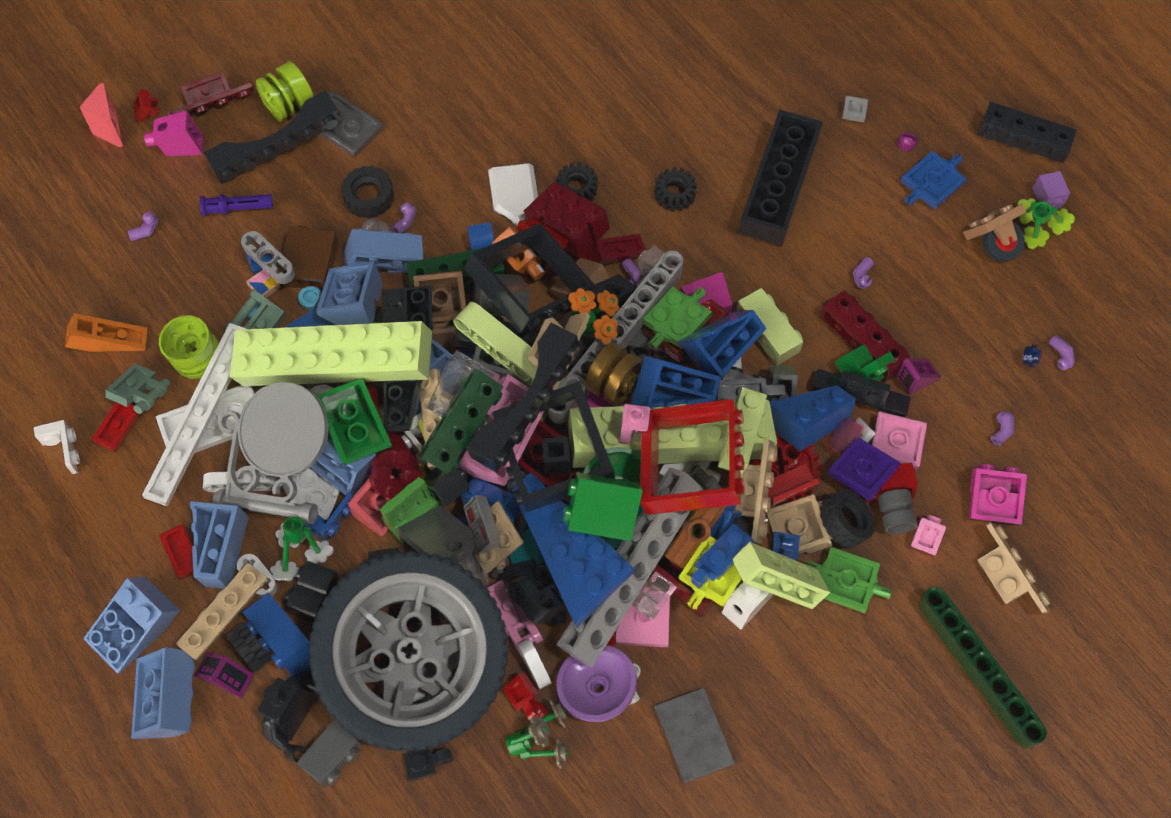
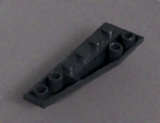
[382,286,433,433]

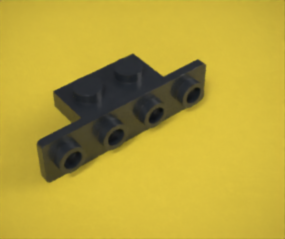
[812,369,911,417]

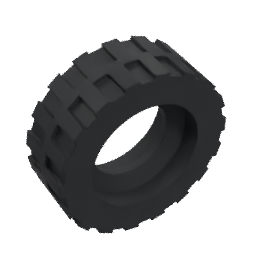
[341,166,394,218]
[820,489,875,548]

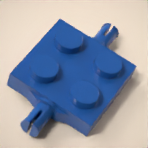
[901,151,966,210]

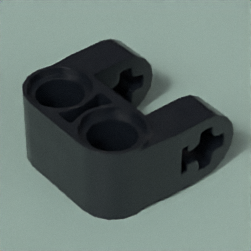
[508,562,567,624]

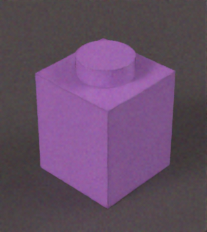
[1032,171,1070,209]

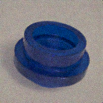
[1023,344,1041,368]

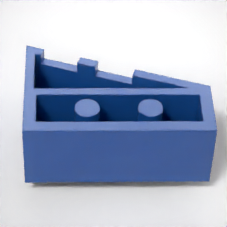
[678,310,767,377]

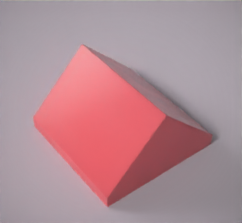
[80,83,123,147]
[348,475,394,537]

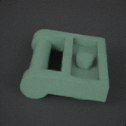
[225,288,287,329]

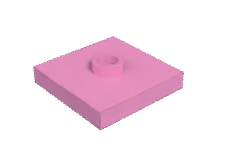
[871,412,927,470]
[616,593,670,647]

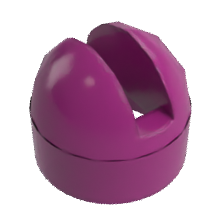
[898,132,917,152]

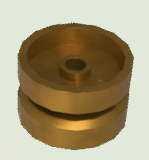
[585,342,643,406]

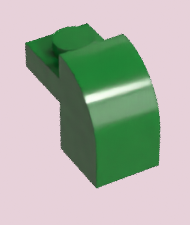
[835,344,895,381]

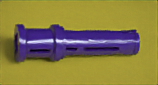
[200,194,273,216]

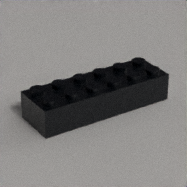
[738,109,823,246]

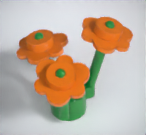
[568,288,620,344]

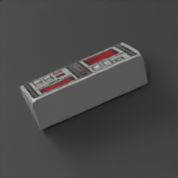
[464,495,501,555]

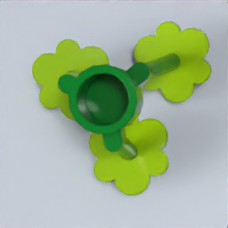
[1017,198,1075,249]

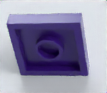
[828,437,900,501]

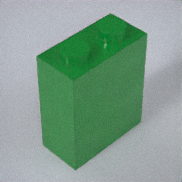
[563,472,642,541]

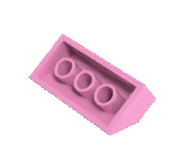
[457,374,545,486]

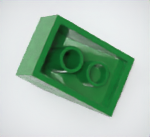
[316,378,392,466]

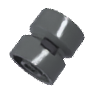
[878,489,918,534]

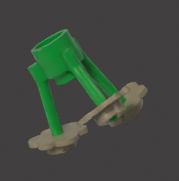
[506,699,569,769]

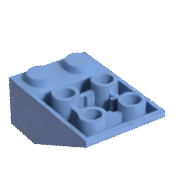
[83,576,180,674]

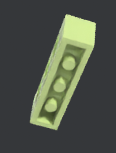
[732,542,830,609]

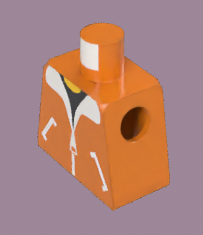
[492,227,545,281]

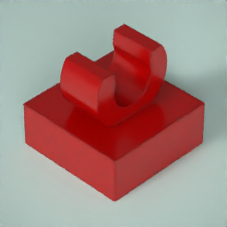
[133,89,160,122]

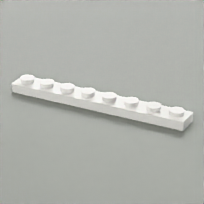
[142,323,246,507]

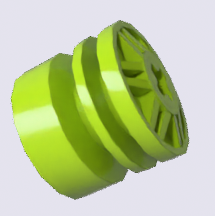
[255,61,313,122]
[158,315,219,379]

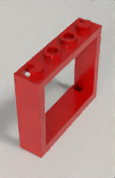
[640,399,745,515]

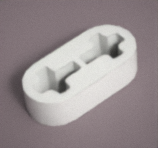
[237,554,277,598]
[517,638,551,690]

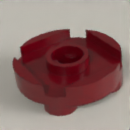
[369,448,421,499]

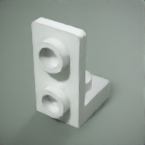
[401,412,435,472]
[34,420,80,474]

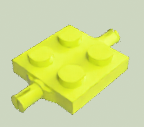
[679,536,742,609]

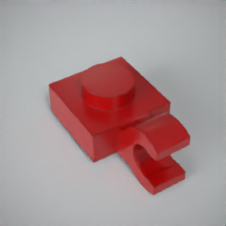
[503,672,548,721]

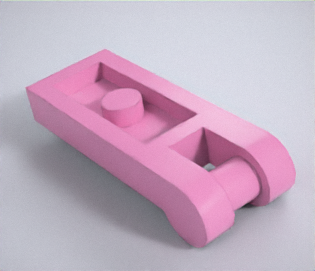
[488,580,543,653]

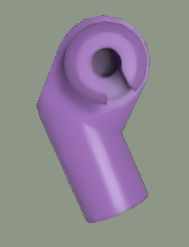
[391,202,417,234]
[622,259,641,286]
[1049,335,1075,370]
[991,411,1015,446]

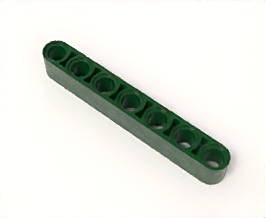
[919,587,1047,749]

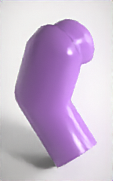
[128,212,158,241]
[852,257,874,289]

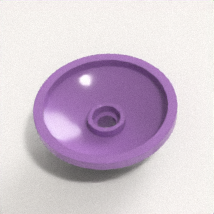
[557,645,637,722]

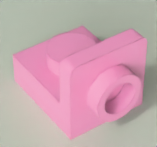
[620,404,650,443]
[910,514,946,555]

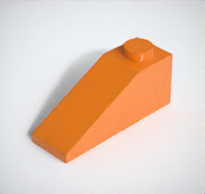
[65,313,148,352]

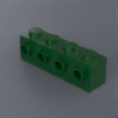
[406,248,505,290]
[417,369,504,474]

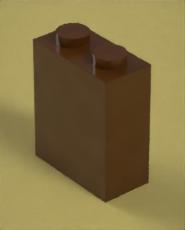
[278,226,339,291]

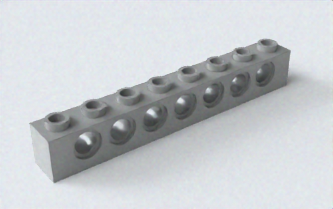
[557,468,704,667]

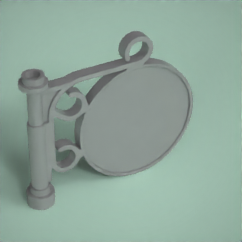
[213,382,329,524]

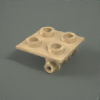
[468,501,524,574]

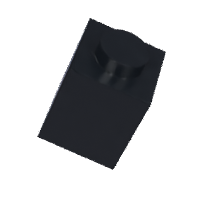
[542,437,570,474]

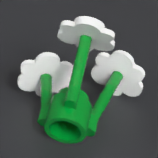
[270,517,334,581]

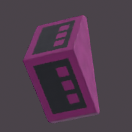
[897,358,941,395]
[194,652,255,699]

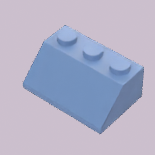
[316,261,383,325]
[131,647,195,739]

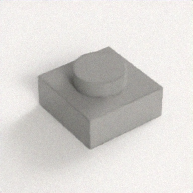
[842,96,868,123]

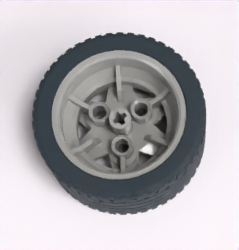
[309,551,508,751]

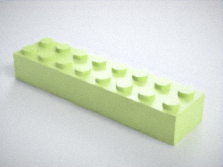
[230,321,432,386]
[568,400,777,468]

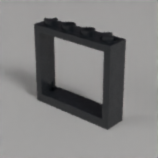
[464,223,596,334]
[492,381,616,512]

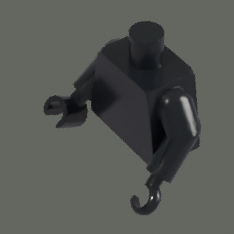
[257,673,319,762]

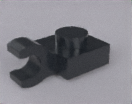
[403,748,453,782]

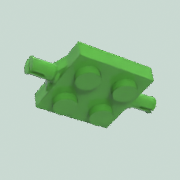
[643,287,712,350]
[806,547,892,613]

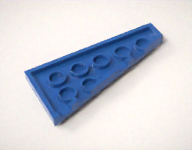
[512,473,636,627]

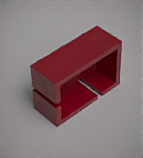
[524,181,610,258]

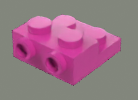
[969,464,1027,525]

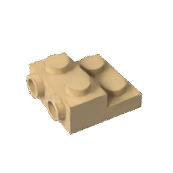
[767,494,833,554]

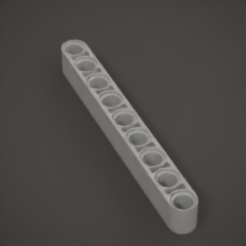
[548,251,683,424]

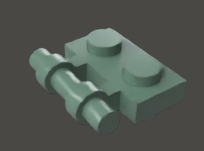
[105,363,171,414]

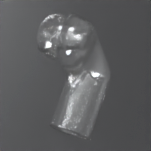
[362,218,394,233]

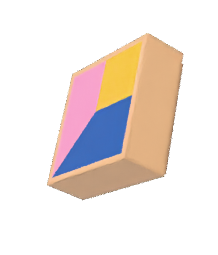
[246,269,281,298]

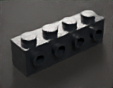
[977,102,1077,163]

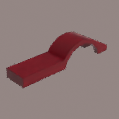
[545,234,647,272]

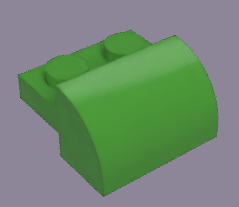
[380,477,440,548]

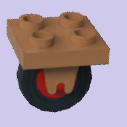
[963,203,1026,262]

